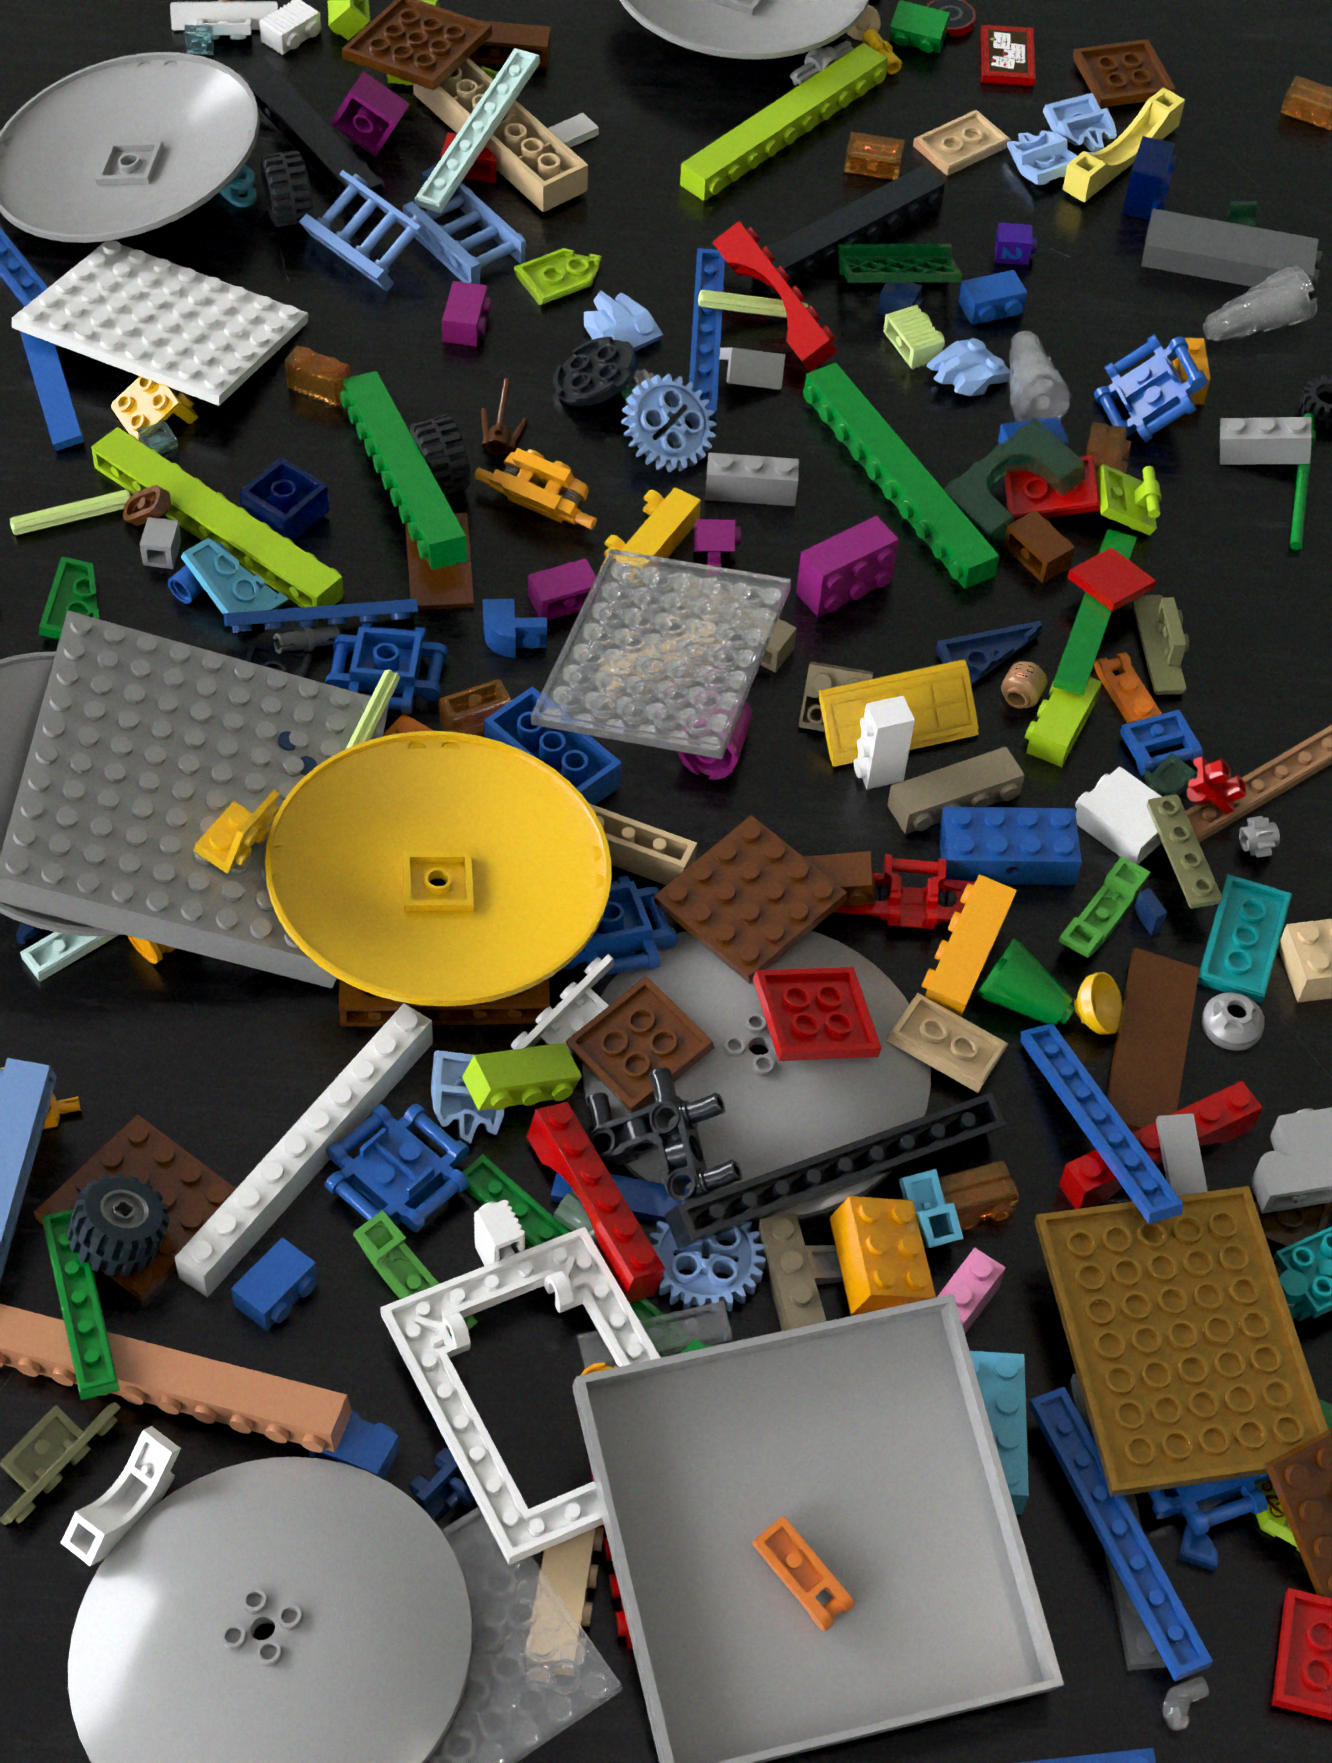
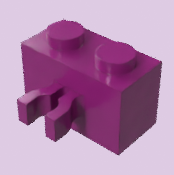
[694,519,741,574]

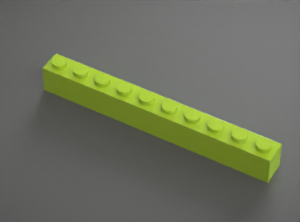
[680,43,888,201]
[91,427,344,607]

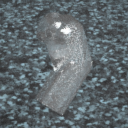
[1162,1676,1209,1730]

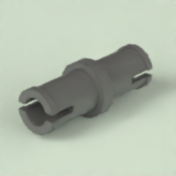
[273,624,340,654]

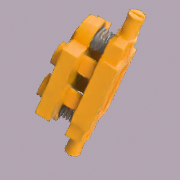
[474,448,597,530]

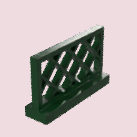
[837,244,962,283]

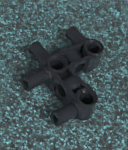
[586,1067,742,1204]

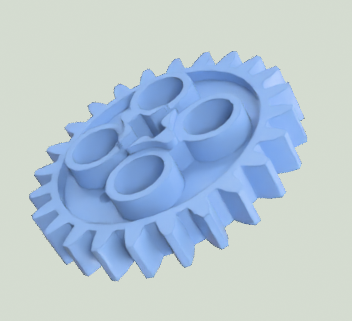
[621,374,716,472]
[649,1212,766,1315]

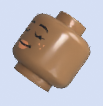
[1001,661,1048,709]

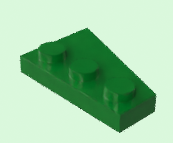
[39,556,100,639]

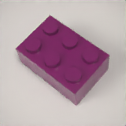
[796,516,899,618]

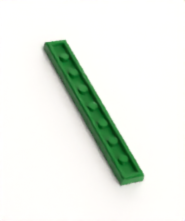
[1053,529,1137,695]
[462,1154,691,1358]

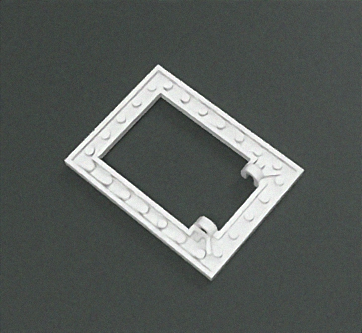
[381,1227,660,1565]

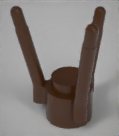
[481,378,528,456]

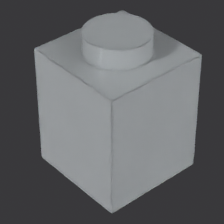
[140,517,181,569]

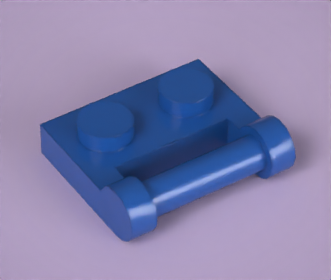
[1120,710,1203,776]

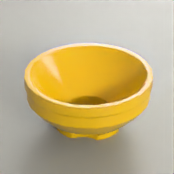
[1074,972,1123,1035]

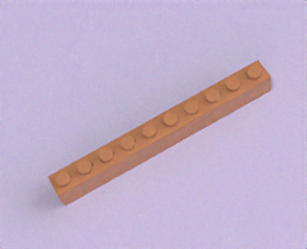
[0,1304,352,1453]

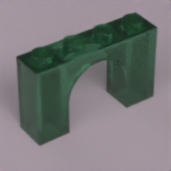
[943,419,1085,549]

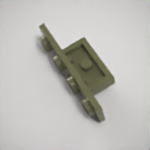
[1131,595,1189,695]
[1147,795,1222,908]
[0,1402,121,1525]

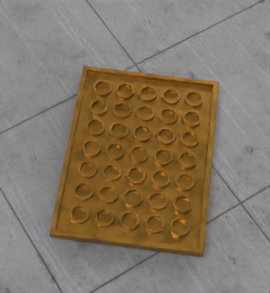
[1035,1186,1328,1497]

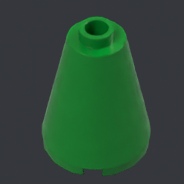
[976,938,1075,1026]

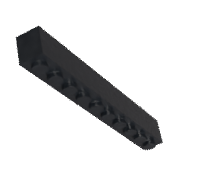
[665,1092,1006,1249]

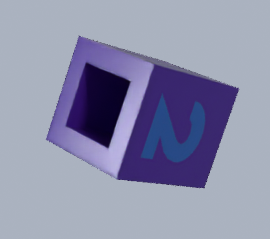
[995,222,1037,265]

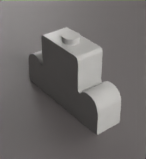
[1251,1107,1332,1213]

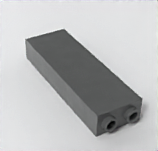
[1141,209,1322,297]

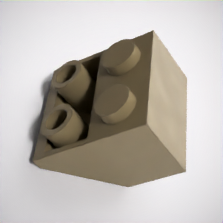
[798,661,874,732]

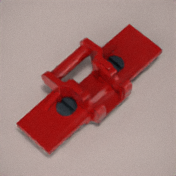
[834,854,975,929]

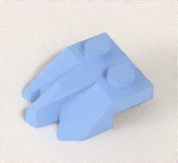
[1043,93,1117,152]
[1007,131,1077,185]
[584,291,663,351]
[926,338,1013,396]
[431,1050,504,1143]

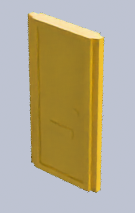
[818,659,979,767]

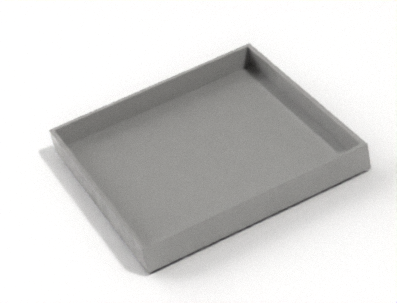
[0,611,389,988]
[572,1294,1064,1763]

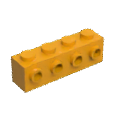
[921,874,1017,1017]

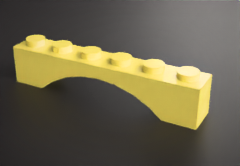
[1063,88,1185,203]

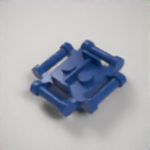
[1094,334,1207,443]
[325,622,448,714]
[562,876,679,980]
[325,1103,470,1232]
[1148,1474,1271,1536]

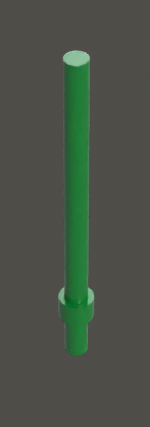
[1290,413,1316,550]

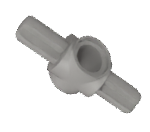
[790,41,854,86]

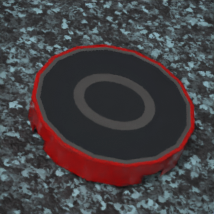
[926,0,976,37]

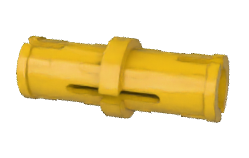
[862,29,902,74]

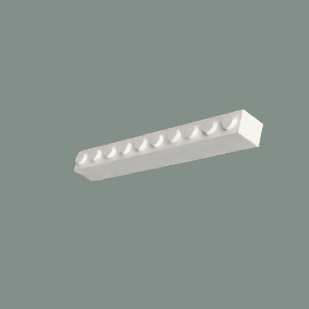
[175,1003,433,1298]

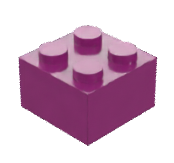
[330,71,410,157]

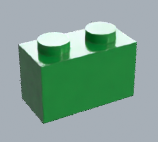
[890,0,950,54]

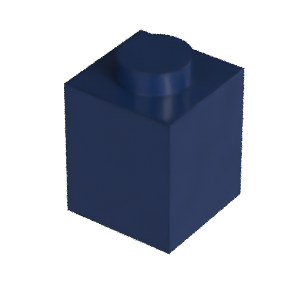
[877,282,924,316]

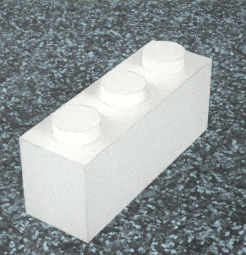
[854,696,915,790]

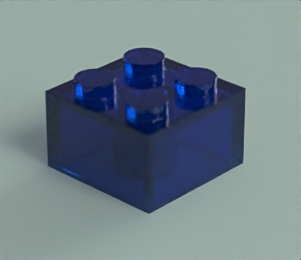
[1122,136,1177,220]
[239,457,329,542]

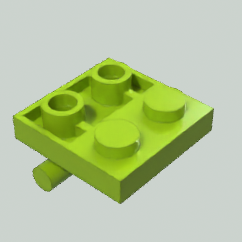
[1096,464,1161,536]

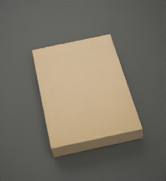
[913,110,1011,176]
[886,993,1008,1093]

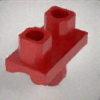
[1187,756,1247,815]

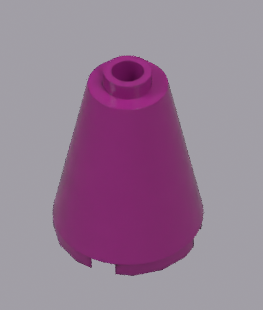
[677,697,752,780]

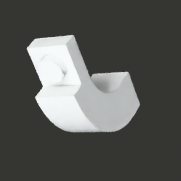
[61,1426,181,1566]

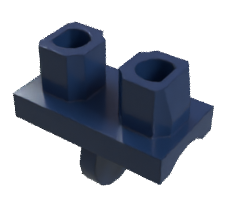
[409,1447,476,1522]

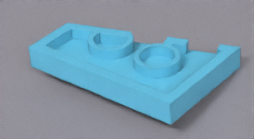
[181,538,289,633]

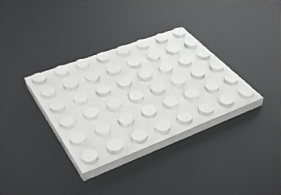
[12,240,308,406]

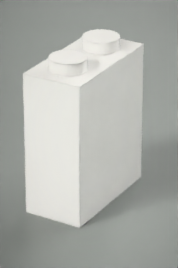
[1075,766,1162,865]

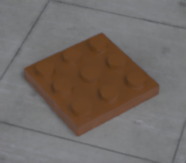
[1073,39,1176,108]
[566,976,715,1113]

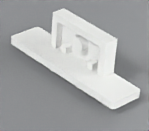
[170,1,278,40]
[511,954,614,1056]

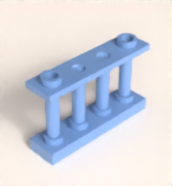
[300,170,431,292]
[403,183,527,284]

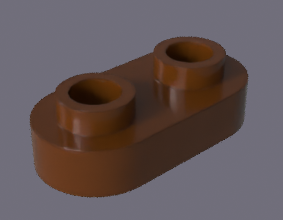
[123,485,171,526]

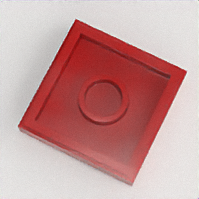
[1068,547,1156,612]

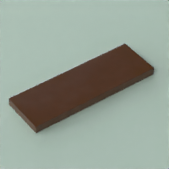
[1106,948,1200,1132]

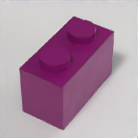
[442,281,492,347]
[528,558,600,621]

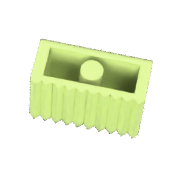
[883,305,945,370]

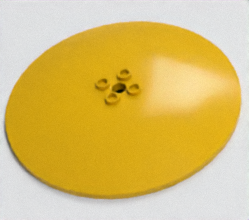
[265,731,612,1006]

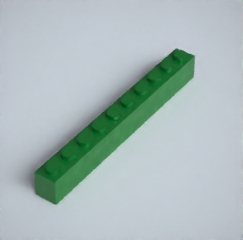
[803,363,999,589]
[340,371,468,570]

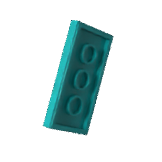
[1197,874,1292,1004]

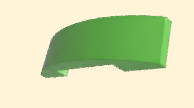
[1058,856,1151,958]
[353,1210,478,1338]

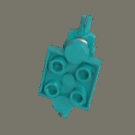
[1273,1226,1332,1321]

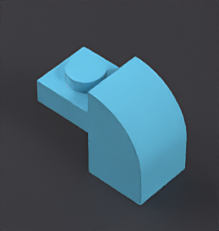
[898,1169,964,1249]

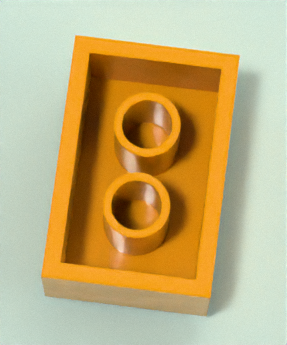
[830,1196,936,1316]

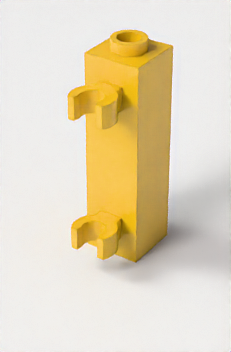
[604,487,701,589]

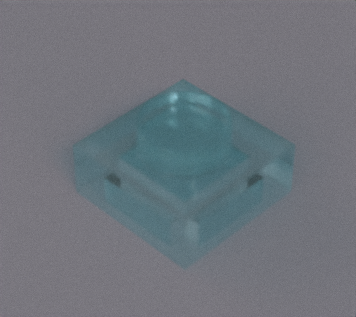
[184,25,214,55]
[137,420,179,454]

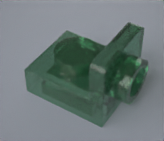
[1225,201,1258,228]

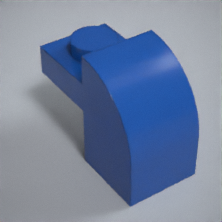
[483,599,547,658]

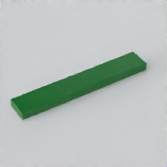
[42,1209,120,1400]

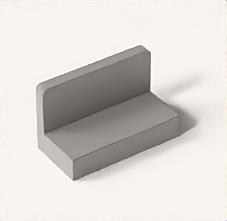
[719,347,785,390]

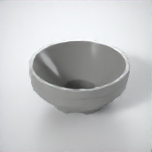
[1201,992,1265,1051]

